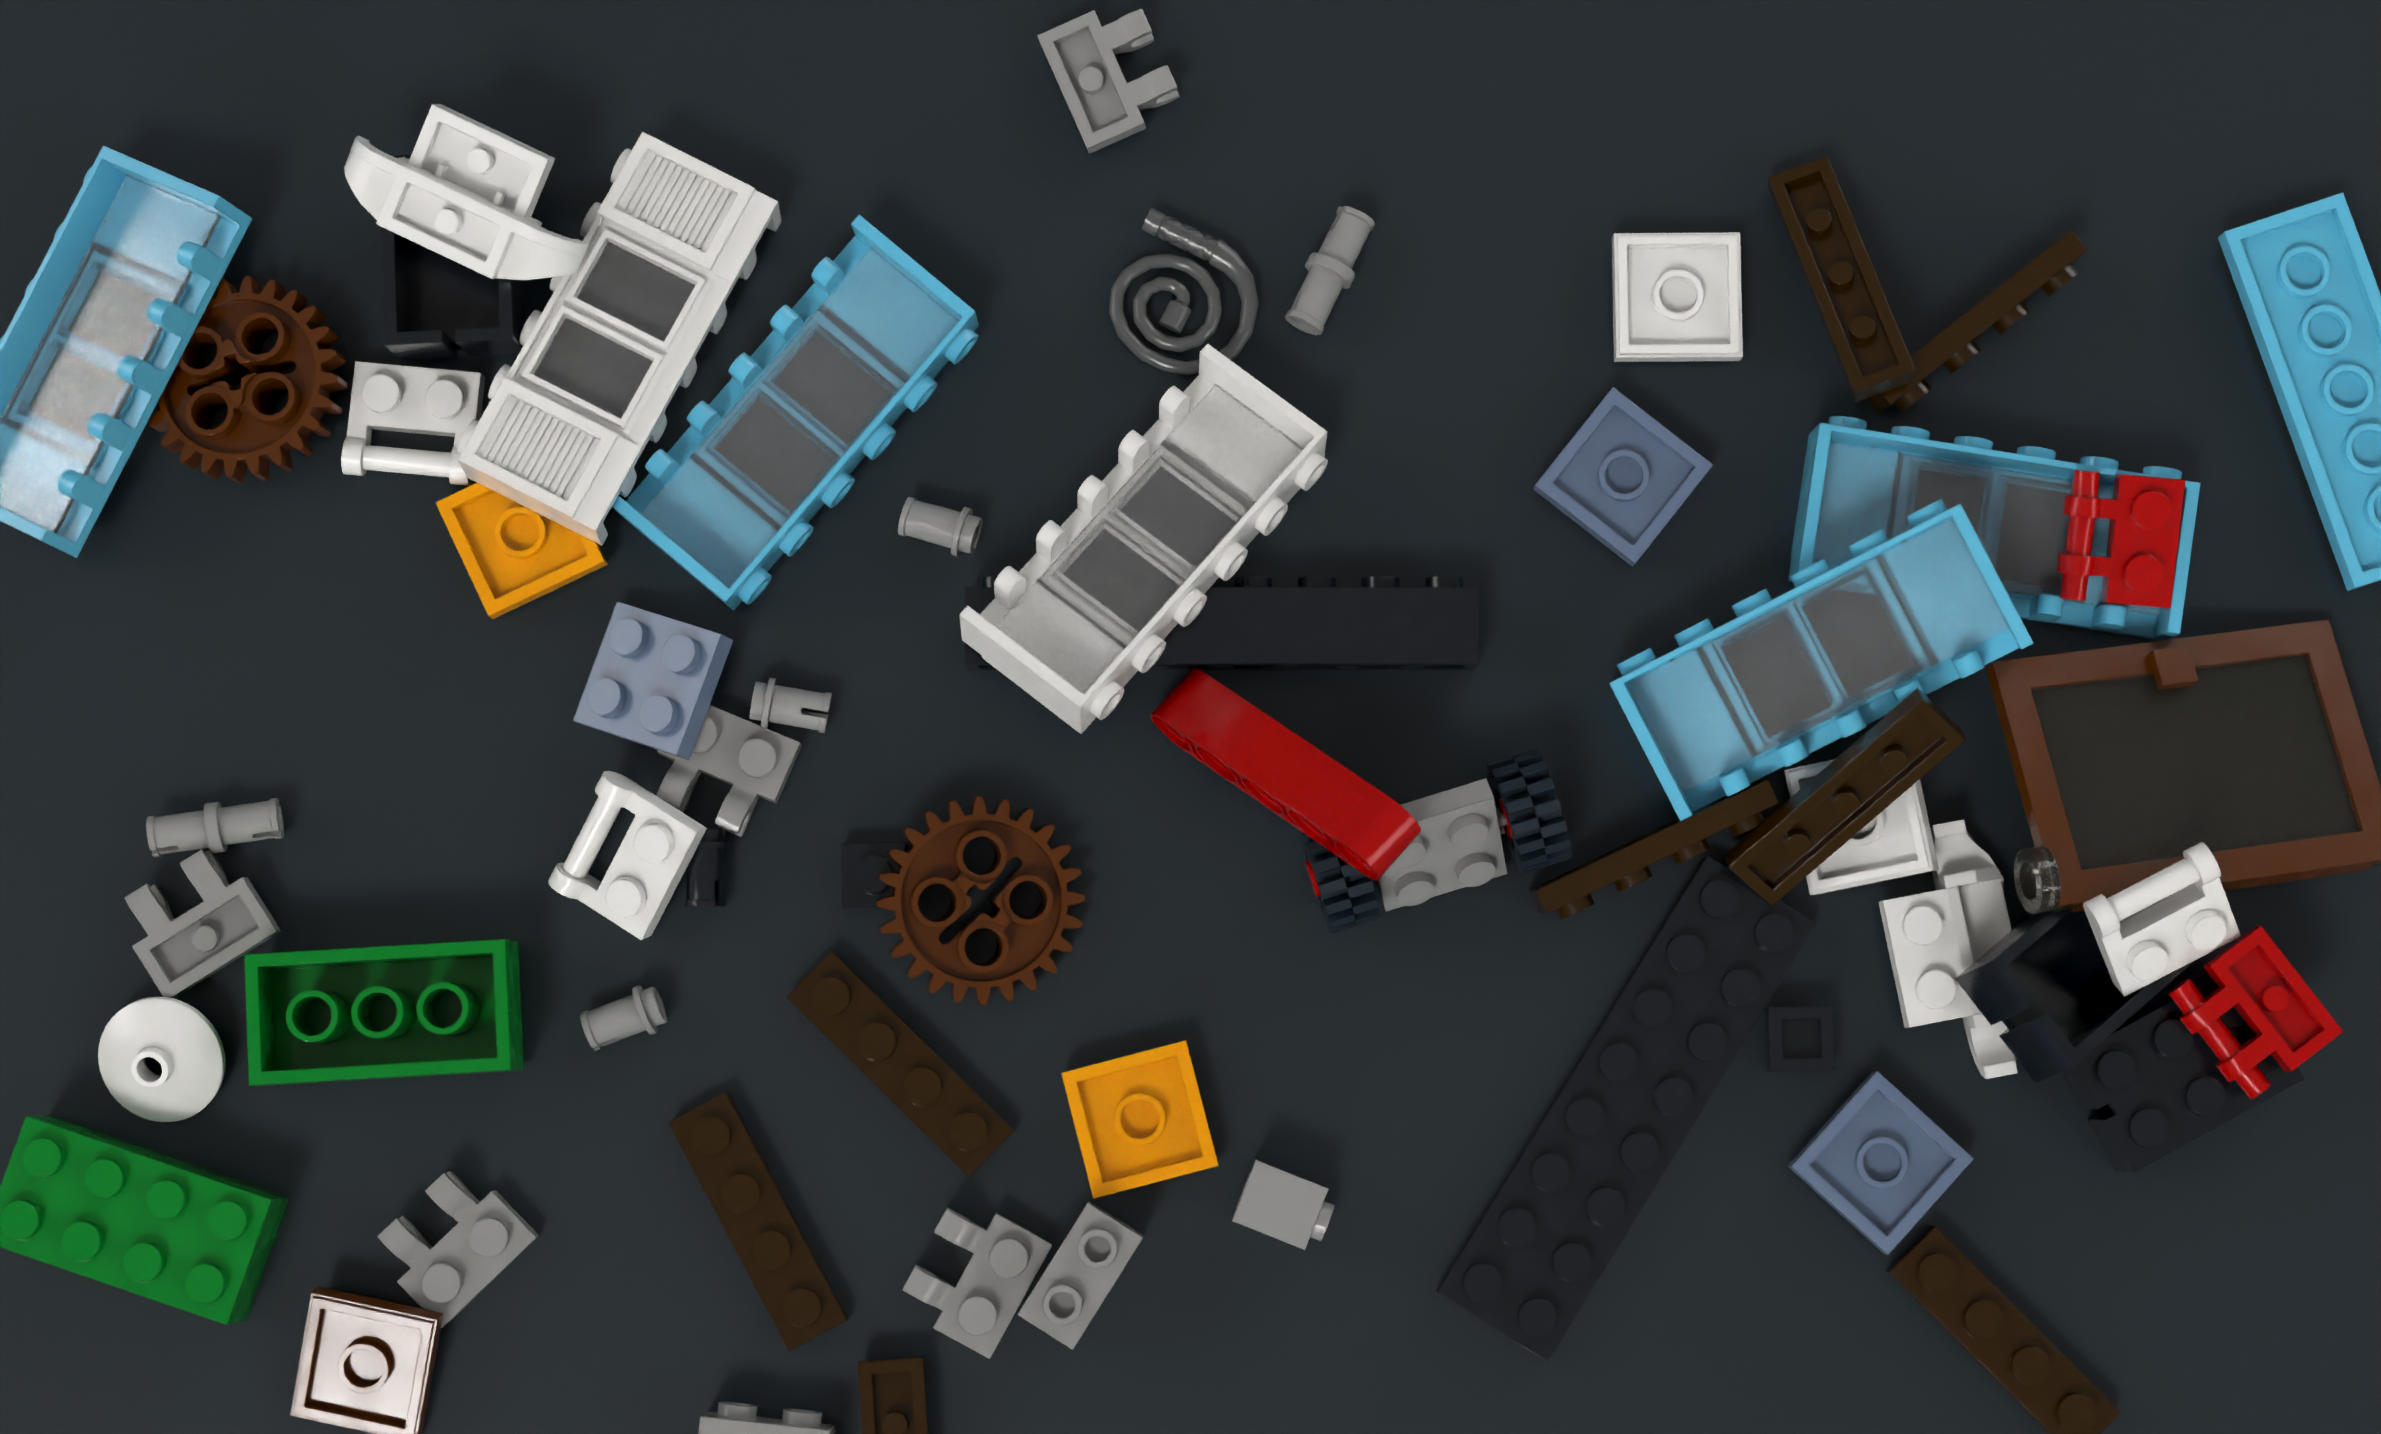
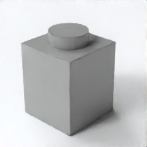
[1232,1159,1335,1250]

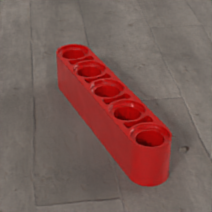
[1150,668,1421,881]

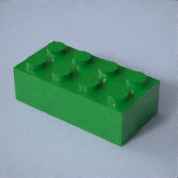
[244,939,524,1086]
[0,1115,290,1325]

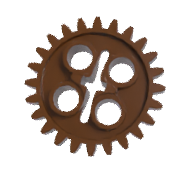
[147,276,348,483]
[875,796,1085,1006]

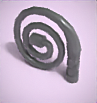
[1109,208,1259,375]

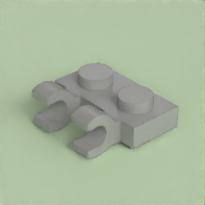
[1037,9,1180,154]
[656,705,802,838]
[124,849,281,998]
[377,1171,539,1328]
[903,1207,1053,1359]

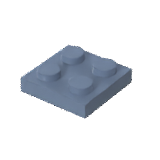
[1533,387,1713,567]
[573,602,733,760]
[1788,1071,1974,1255]

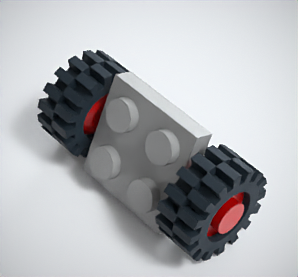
[1297,748,1572,934]

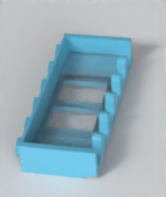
[0,145,252,558]
[612,215,979,611]
[1788,416,2201,641]
[1609,498,2033,821]

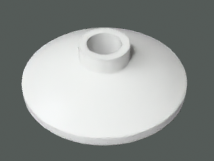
[98,997,226,1122]

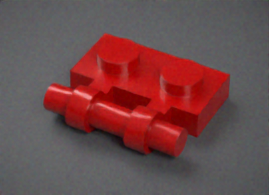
[2056,470,2185,608]
[2168,926,2343,1099]

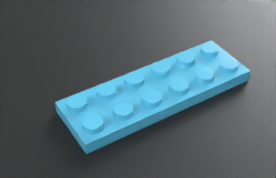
[2218,192,2381,591]

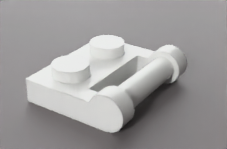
[341,361,485,486]
[548,771,707,940]
[2083,842,2241,997]

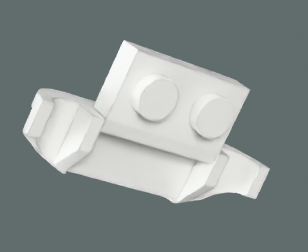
[344,104,589,280]
[1878,819,2018,1079]

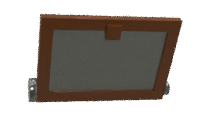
[1986,619,2381,914]

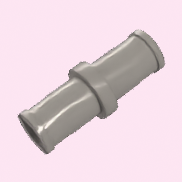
[1285,206,1375,335]
[146,798,284,857]

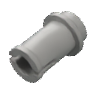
[898,497,983,557]
[749,677,832,733]
[580,985,667,1051]

